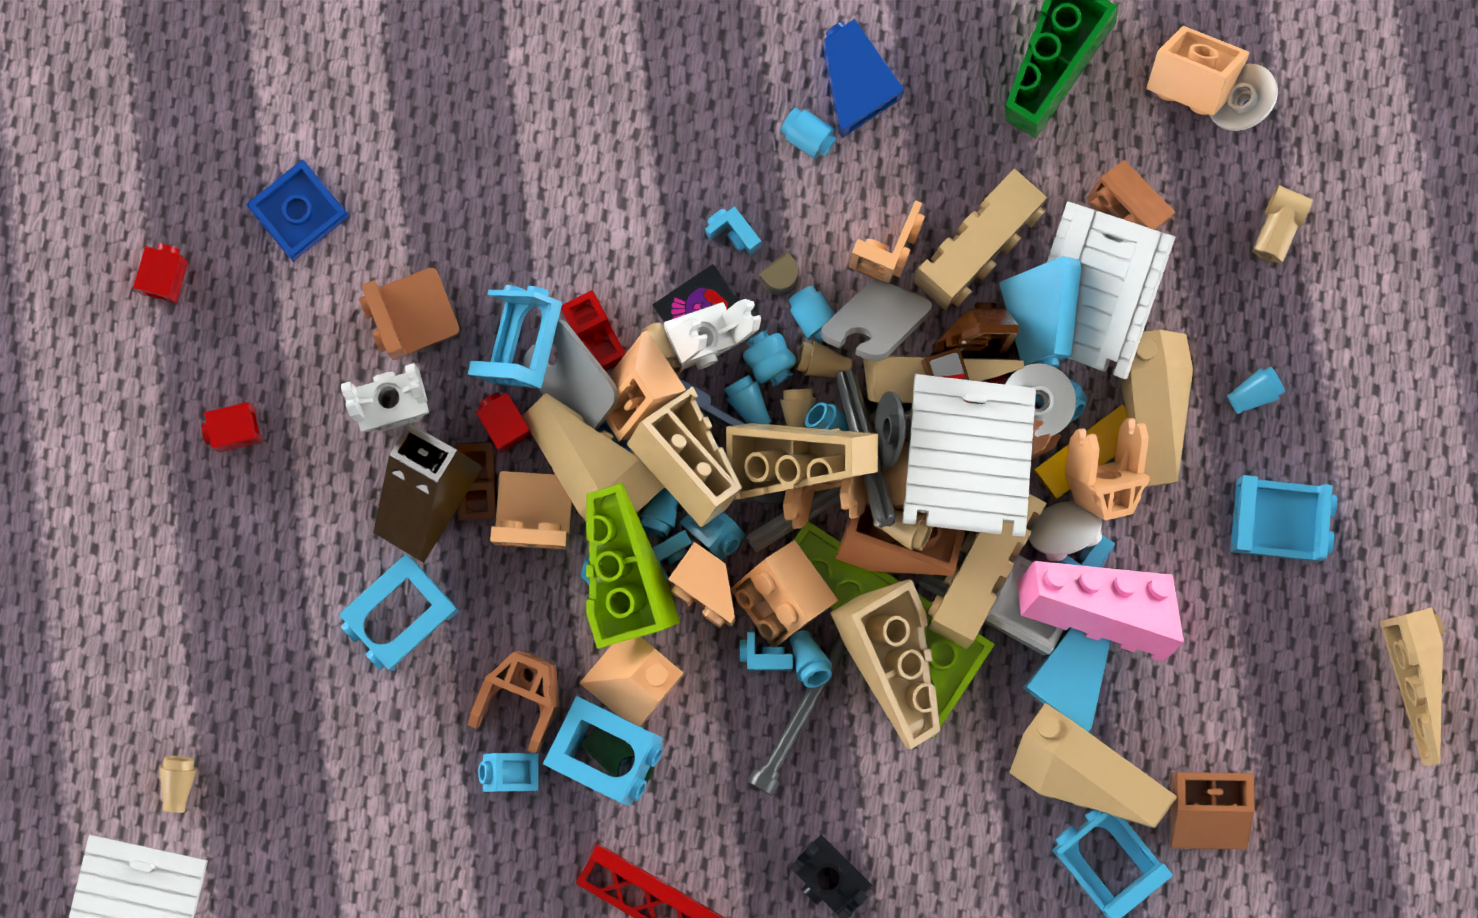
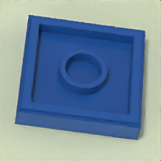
[246,159,350,262]

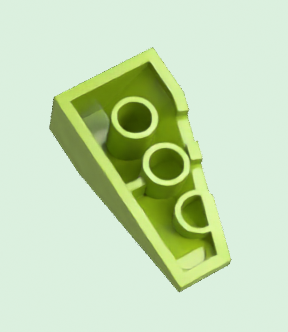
[586,483,680,649]

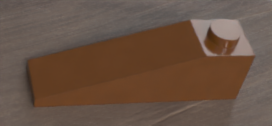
[930,302,1019,358]

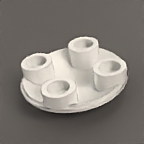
[1028,501,1102,561]

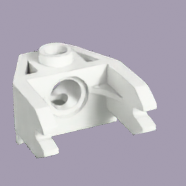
[664,299,761,370]
[341,363,429,432]

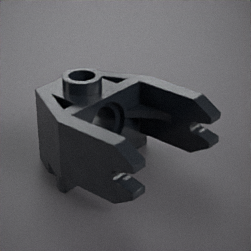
[788,834,873,918]

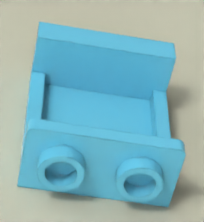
[1230,475,1337,562]

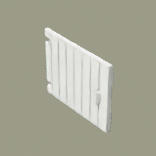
[1047,201,1176,379]
[902,374,1036,537]
[69,835,208,918]

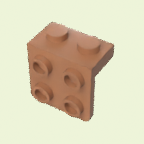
[359,268,460,361]

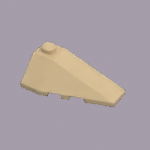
[863,355,1024,404]
[522,393,665,521]
[830,579,940,750]
[1380,607,1444,766]
[1009,703,1177,828]

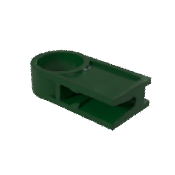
[580,727,652,783]

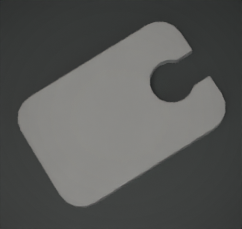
[821,281,932,361]
[523,319,619,430]

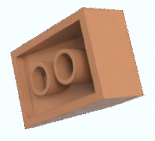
[836,497,965,576]

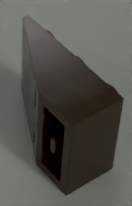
[373,423,482,563]

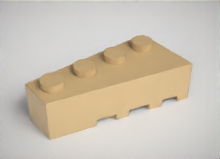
[914,168,1048,311]
[726,423,878,500]
[927,494,1047,649]

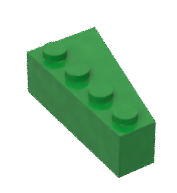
[1005,0,1118,139]

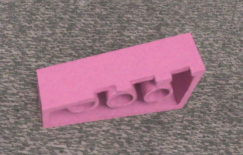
[1017,561,1184,662]

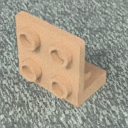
[849,200,925,284]
[490,471,572,550]

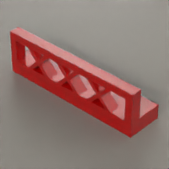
[575,844,725,918]

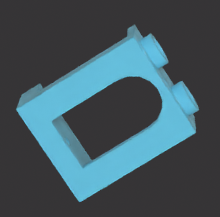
[467,285,562,388]
[339,554,460,671]
[543,696,664,807]
[1052,809,1173,918]

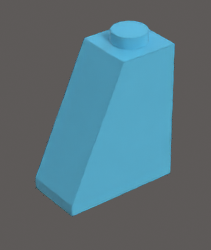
[999,256,1082,368]
[1023,627,1111,732]

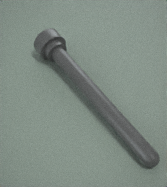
[747,633,847,796]

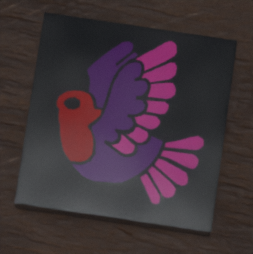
[652,264,738,366]

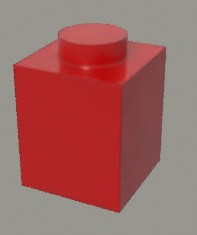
[133,243,188,304]
[475,392,532,453]
[201,402,262,453]

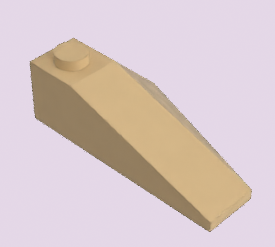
[1117,330,1193,487]

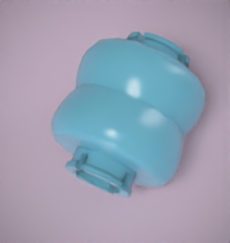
[743,330,797,387]

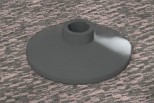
[874,391,911,468]

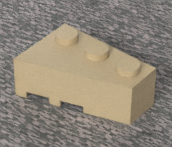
[627,387,742,527]

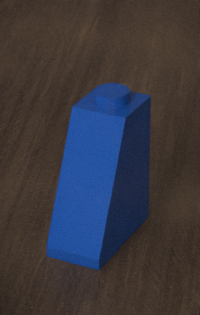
[823,19,904,138]

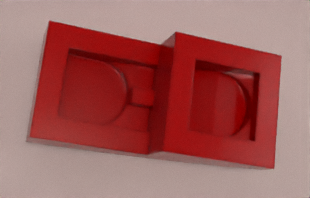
[561,290,626,371]

